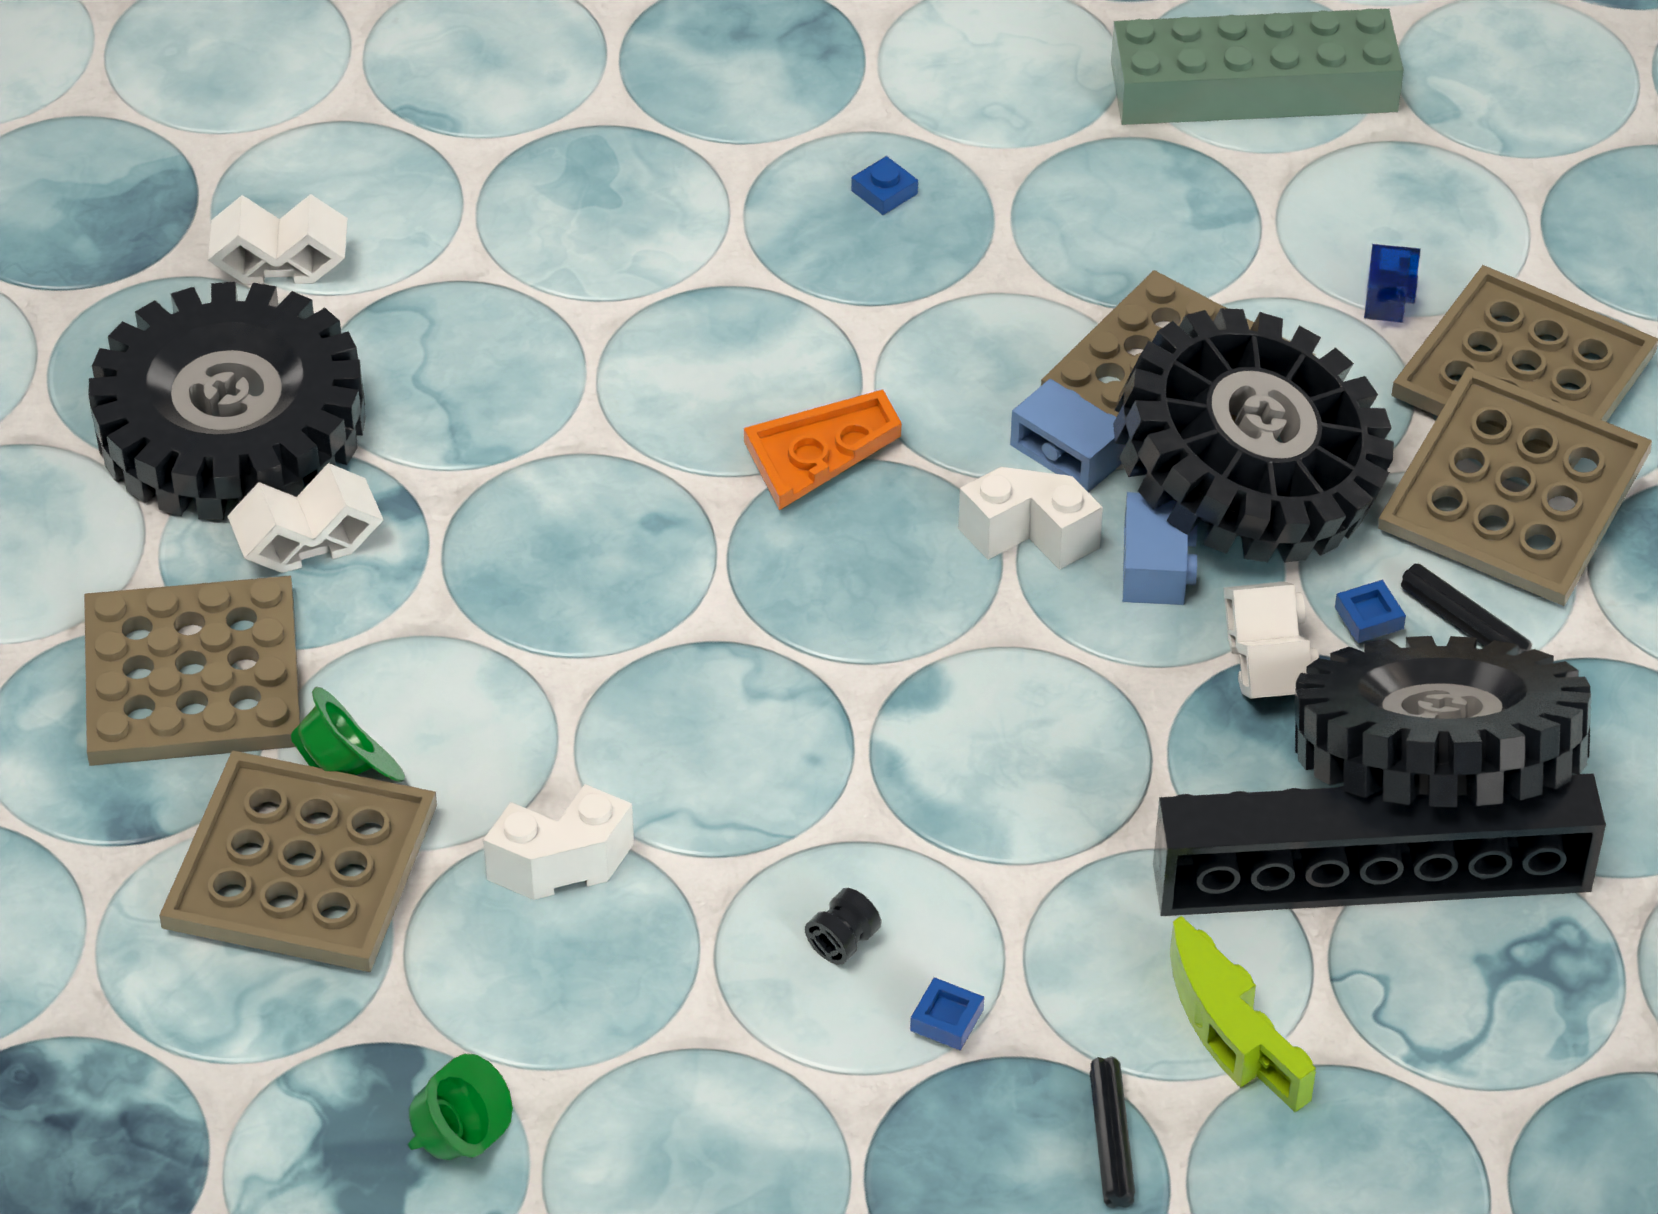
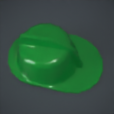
[291,686,405,782]
[407,1053,513,1160]

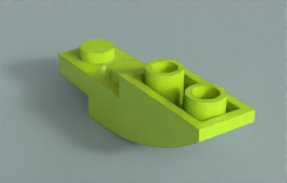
[1170,916,1316,1112]

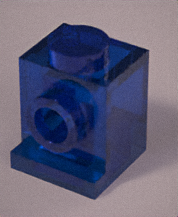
[1364,244,1421,323]

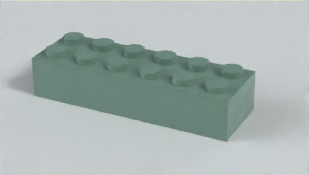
[1111,8,1404,125]

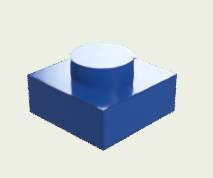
[851,156,918,215]
[1335,579,1406,644]
[910,977,984,1051]

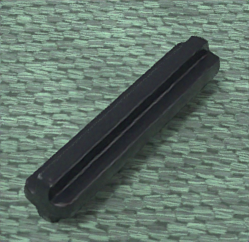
[1401,563,1532,654]
[1090,1056,1135,1208]

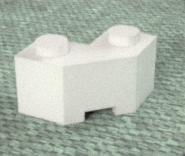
[208,194,348,284]
[227,463,383,573]
[958,467,1103,570]
[1224,581,1319,699]
[483,784,634,900]

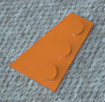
[744,389,902,510]

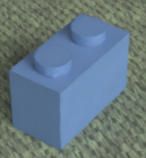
[1010,379,1125,493]
[1122,492,1197,605]

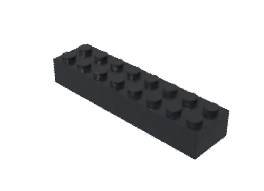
[1153,773,1606,916]

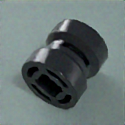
[805,888,881,965]

